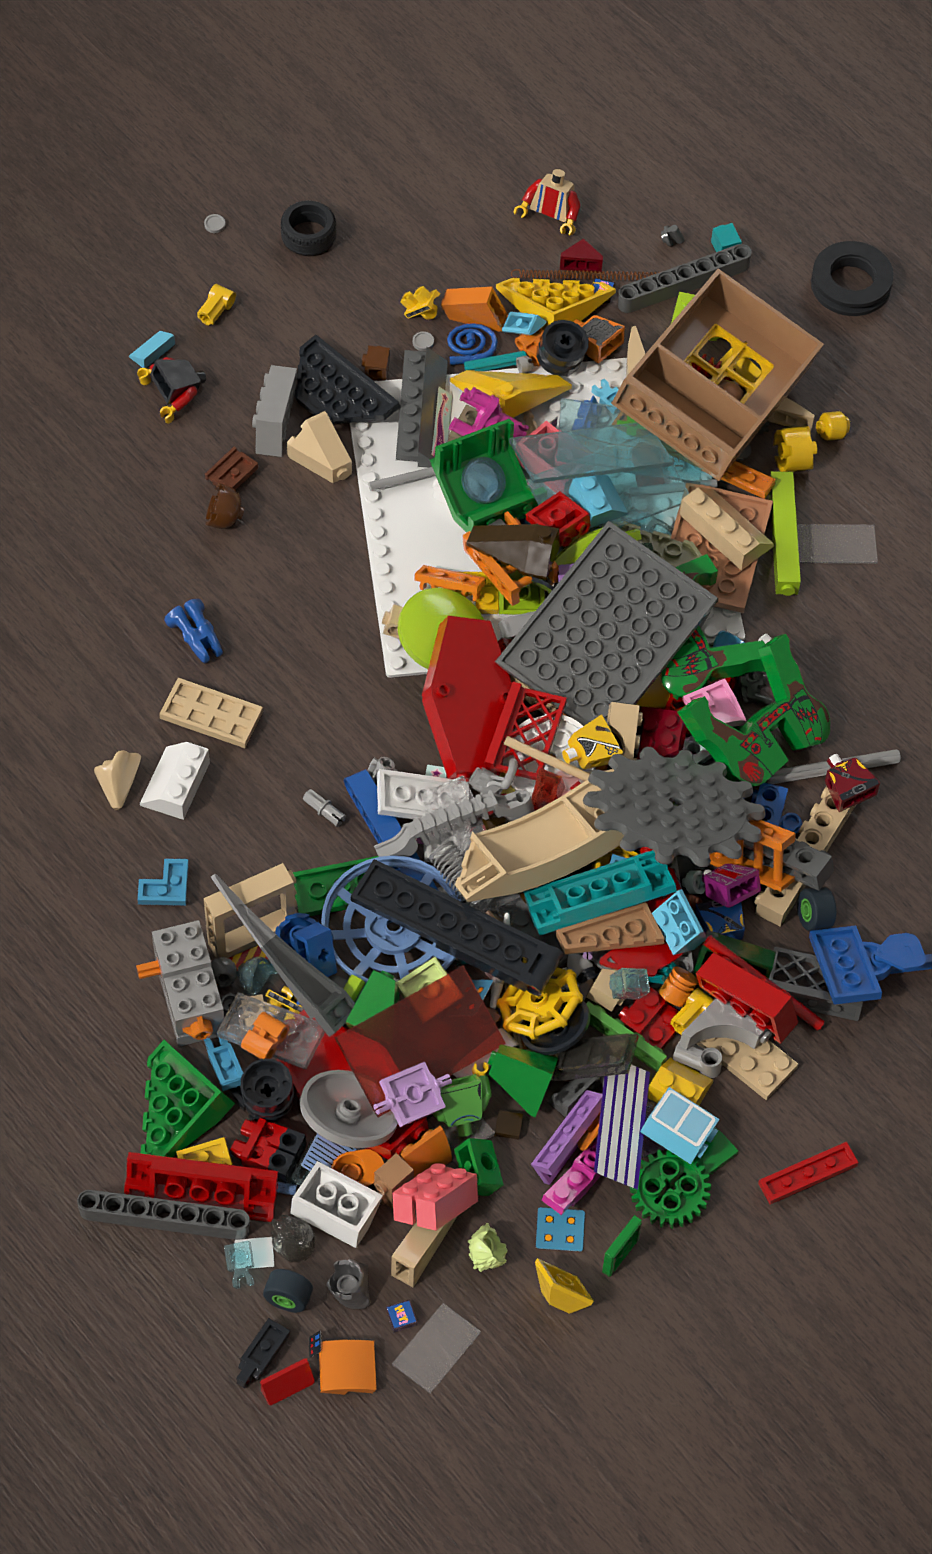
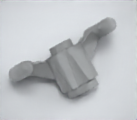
[469,758,518,818]

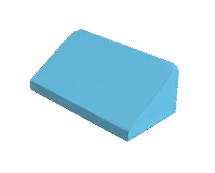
[502,312,547,335]
[129,331,175,368]

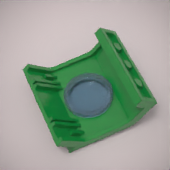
[429,419,547,533]

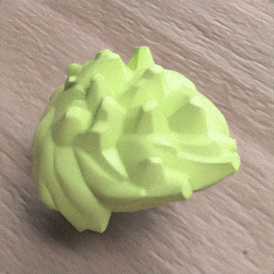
[468,1223,508,1272]

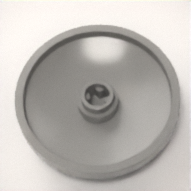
[300,1070,398,1148]

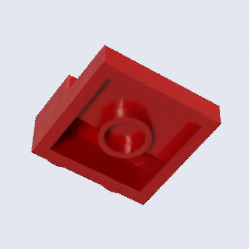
[526,491,591,547]
[618,986,679,1050]

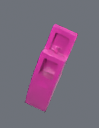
[541,1138,601,1215]

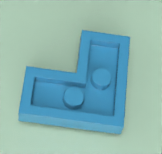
[138,859,189,906]

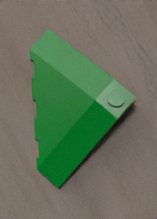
[141,1040,235,1157]

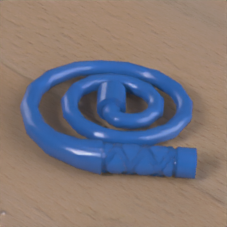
[447,323,498,365]

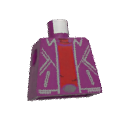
[702,864,761,908]

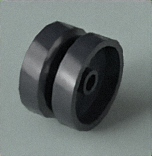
[536,320,589,376]

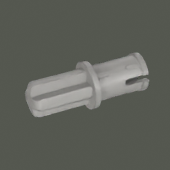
[303,789,346,827]

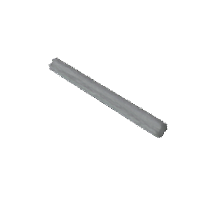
[767,749,901,784]

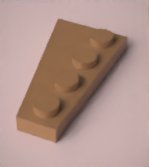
[556,902,664,954]

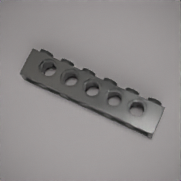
[743,840,834,891]

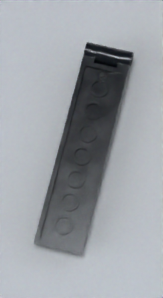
[350,859,564,996]

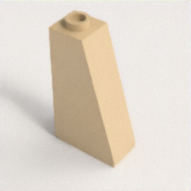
[391,1217,457,1287]

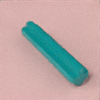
[464,351,527,371]

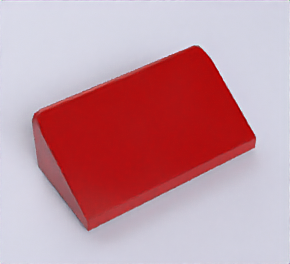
[260,1358,315,1406]

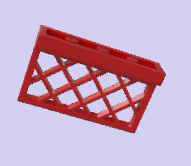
[485,682,567,781]

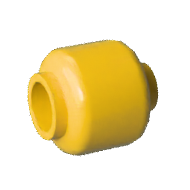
[816,411,850,441]

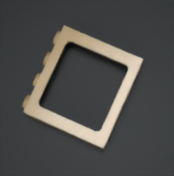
[204,863,297,958]

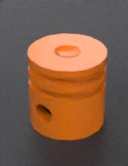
[659,966,698,1007]

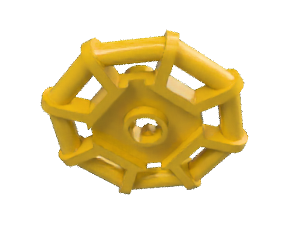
[497,967,583,1040]

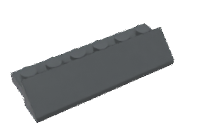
[396,346,447,468]

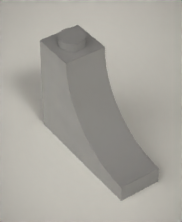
[679,999,772,1051]

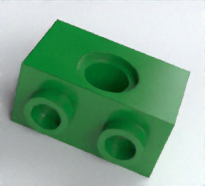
[454,1138,504,1196]

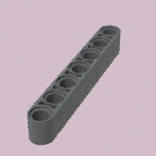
[618,244,751,313]
[77,1190,250,1240]

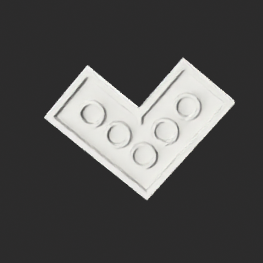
[377,769,471,866]

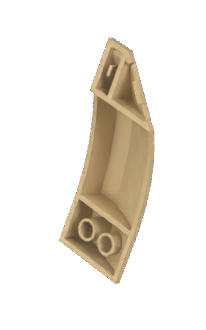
[455,780,624,902]

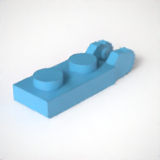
[204,1033,243,1091]

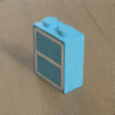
[640,1087,719,1164]

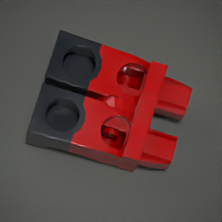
[230,1118,307,1183]

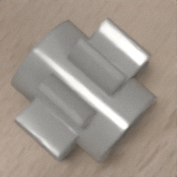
[367,757,397,784]

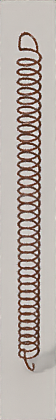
[511,269,660,280]

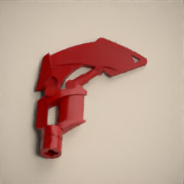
[599,847,685,977]

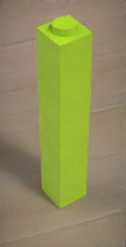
[769,471,801,596]

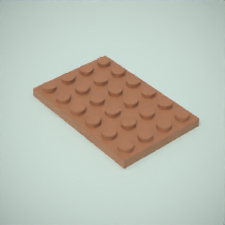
[671,481,773,613]

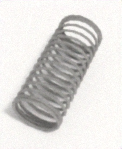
[429,841,493,911]

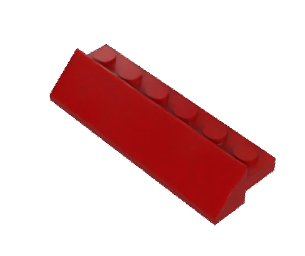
[124,1152,278,1222]

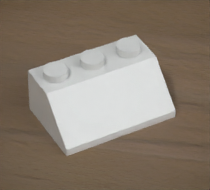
[140,742,210,820]
[291,1161,383,1248]

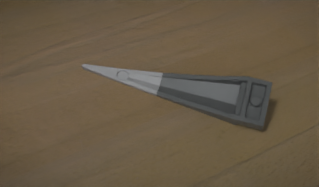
[211,874,355,1037]

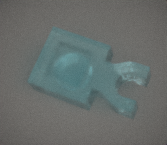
[224,1241,254,1289]

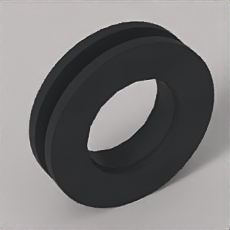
[811,241,894,316]

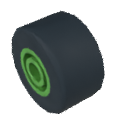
[797,887,837,931]
[263,1269,313,1313]

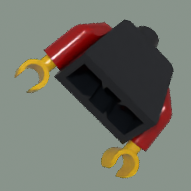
[137,357,206,423]

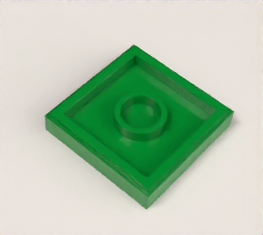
[602,1215,642,1277]

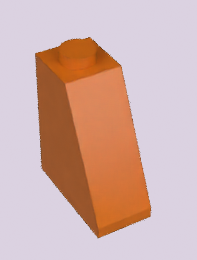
[441,287,508,332]

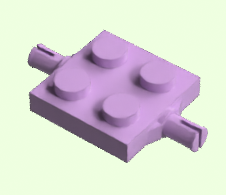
[374,1062,452,1127]

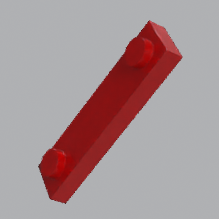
[758,1142,859,1205]

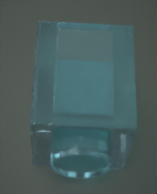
[609,968,650,1000]

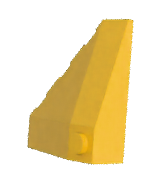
[496,278,616,331]
[450,370,572,418]

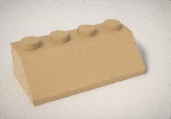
[680,487,774,571]

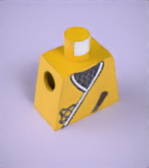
[562,715,623,770]

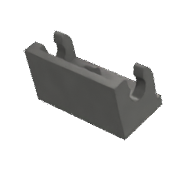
[548,1063,601,1117]

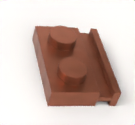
[205,447,258,490]

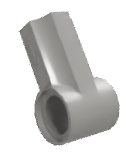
[673,1041,722,1078]

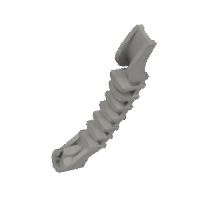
[374,790,535,857]

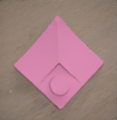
[683,679,746,727]

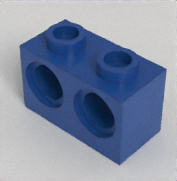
[751,783,788,827]

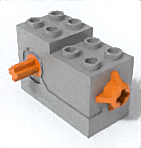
[136,920,226,1047]

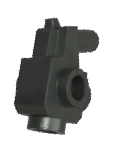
[737,671,772,706]

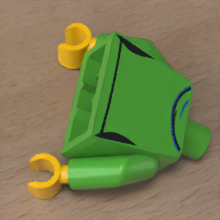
[432,1062,492,1137]

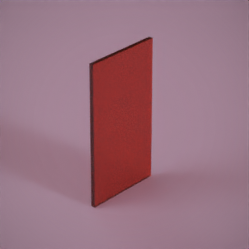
[334,966,506,1117]

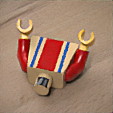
[514,169,581,235]

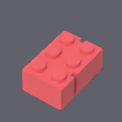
[393,1163,478,1231]

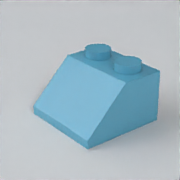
[568,472,628,528]

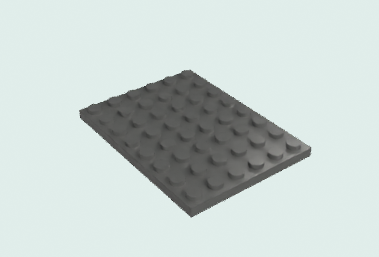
[495,521,718,733]

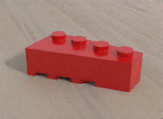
[696,953,798,1044]

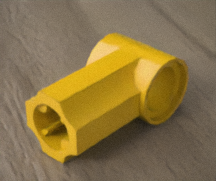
[197,284,236,326]
[670,988,714,1035]

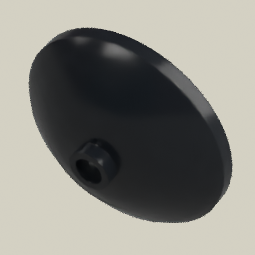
[521,999,590,1055]

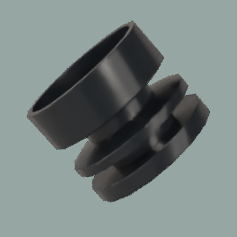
[240,1059,295,1122]

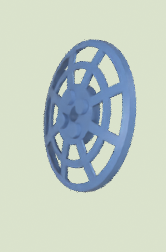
[321,856,462,984]

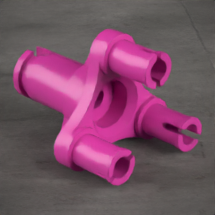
[449,387,529,445]

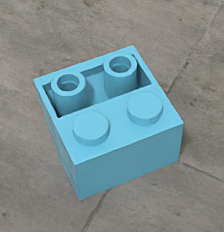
[652,889,707,955]

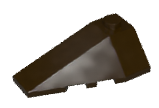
[466,524,560,580]

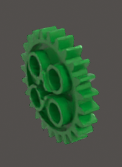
[630,1150,711,1229]

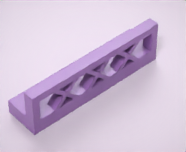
[531,1090,602,1185]

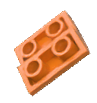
[401,1126,452,1178]
[319,1340,376,1395]

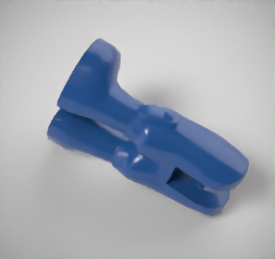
[164,599,223,664]

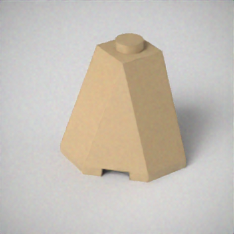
[287,411,352,483]

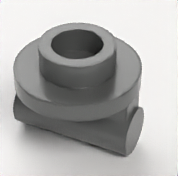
[661,225,684,247]

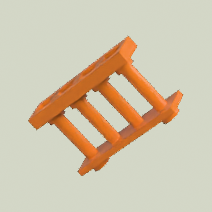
[462,512,559,606]
[709,820,795,892]

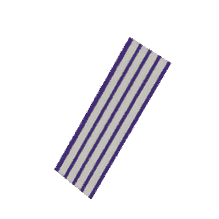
[594,1055,650,1190]

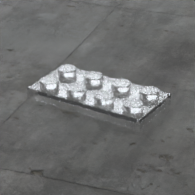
[217,992,325,1069]

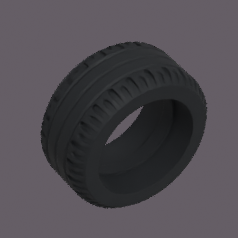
[281,200,336,256]

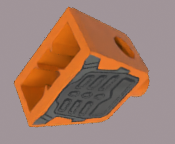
[574,315,625,364]

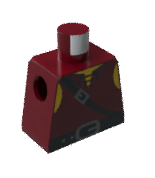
[825,754,880,813]

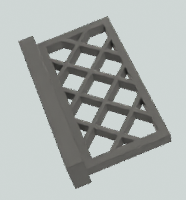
[769,947,863,1021]

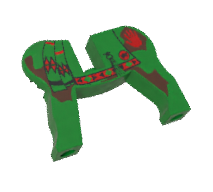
[660,554,765,700]
[677,634,830,787]

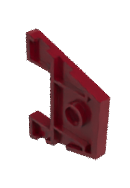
[637,706,687,760]

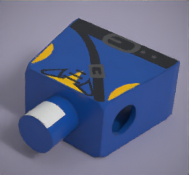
[694,901,745,940]

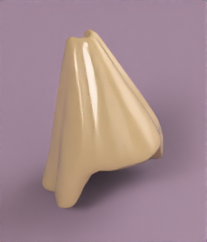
[94,750,141,810]

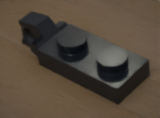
[236,1318,290,1389]

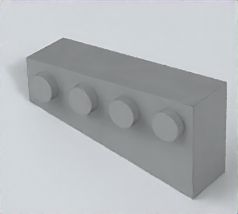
[252,365,297,457]

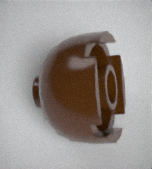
[206,483,244,529]

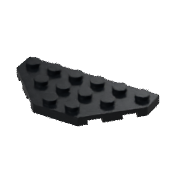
[295,334,401,424]

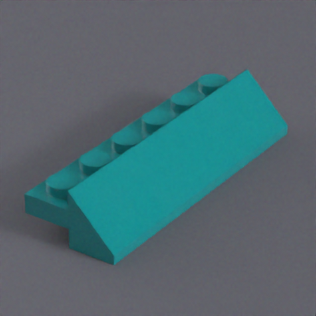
[523,850,677,936]

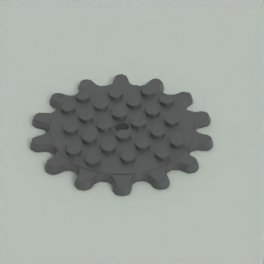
[583,747,766,867]

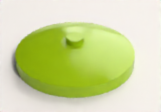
[397,588,484,669]

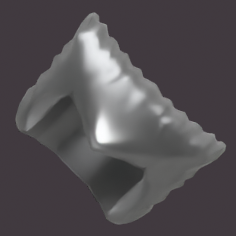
[327,1259,370,1309]

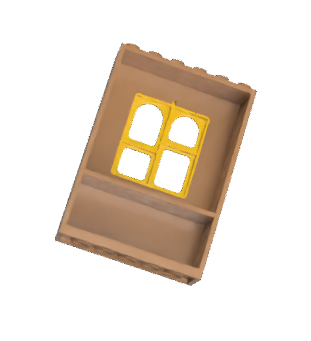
[611,269,824,481]

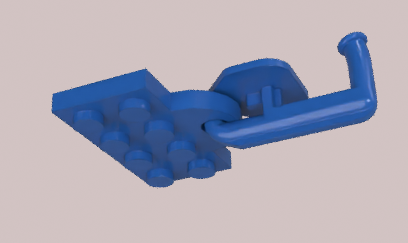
[809,926,932,1005]

